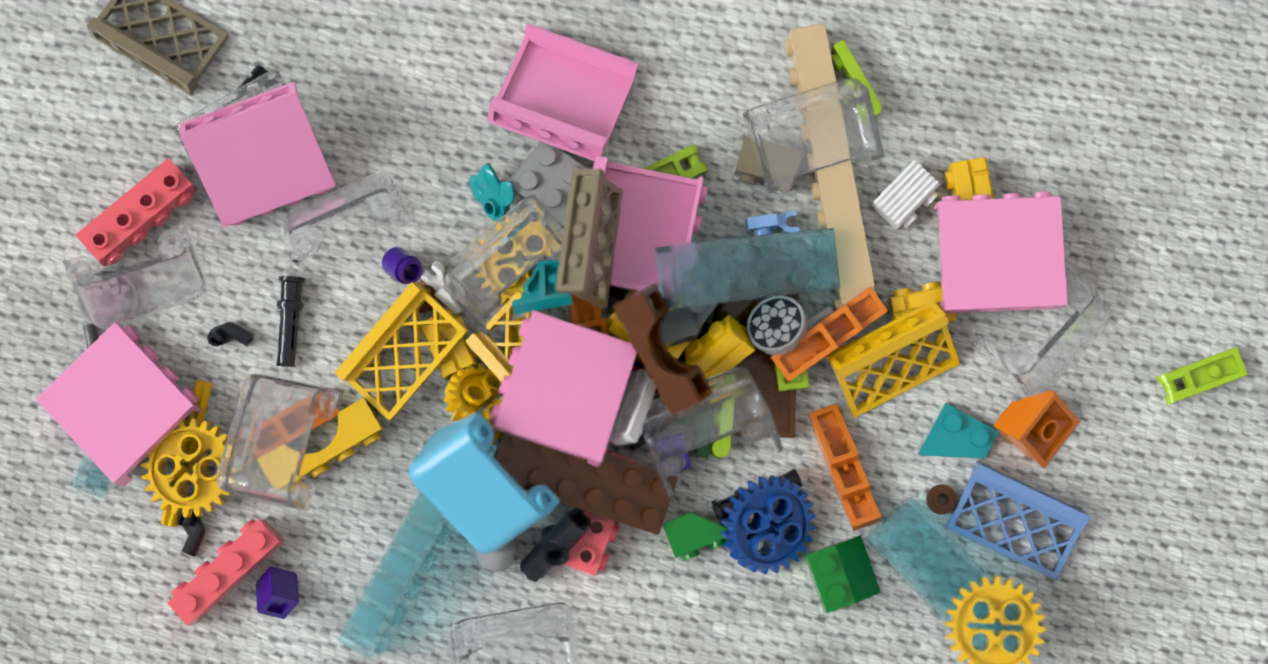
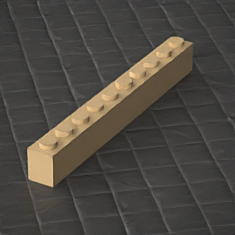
[784,23,877,311]

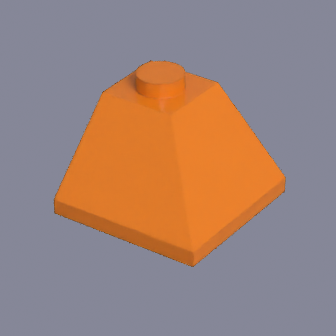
[993,390,1080,468]

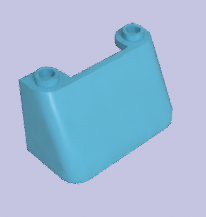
[409,412,560,554]

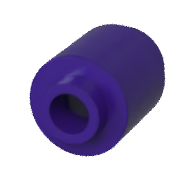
[382,247,423,284]

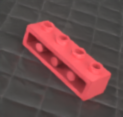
[75,158,196,267]
[564,450,637,576]
[167,519,285,626]

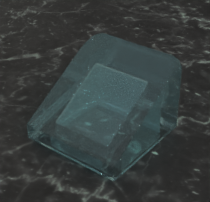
[71,457,111,498]

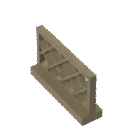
[87,0,229,96]
[555,169,623,308]

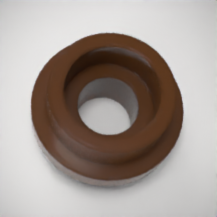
[926,484,957,515]

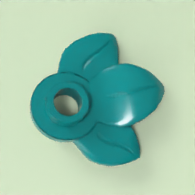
[469,163,515,221]

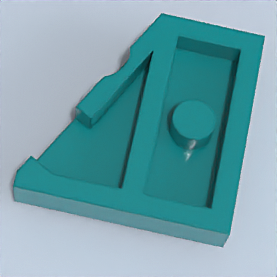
[512,258,573,315]
[918,403,999,459]

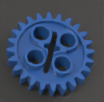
[721,475,816,575]

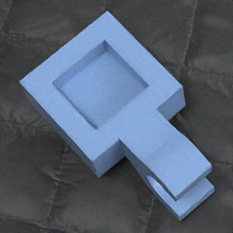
[746,210,799,237]

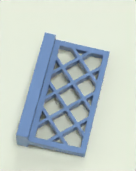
[946,460,1090,580]

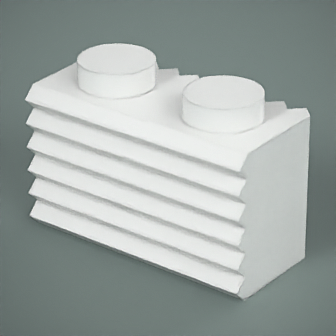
[871,160,940,230]

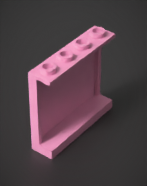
[487,23,638,161]
[179,82,336,228]
[592,156,708,300]
[934,192,1068,314]
[489,311,637,467]
[36,322,203,487]

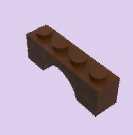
[613,283,713,416]

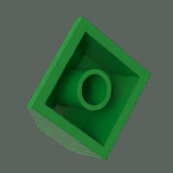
[804,535,881,613]

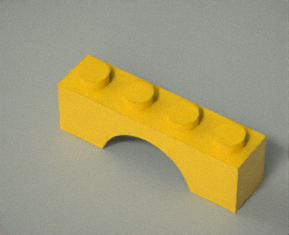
[259,398,385,494]

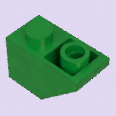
[662,513,727,561]

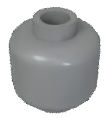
[476,537,518,571]

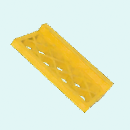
[334,282,469,421]
[465,291,541,383]
[826,301,960,418]

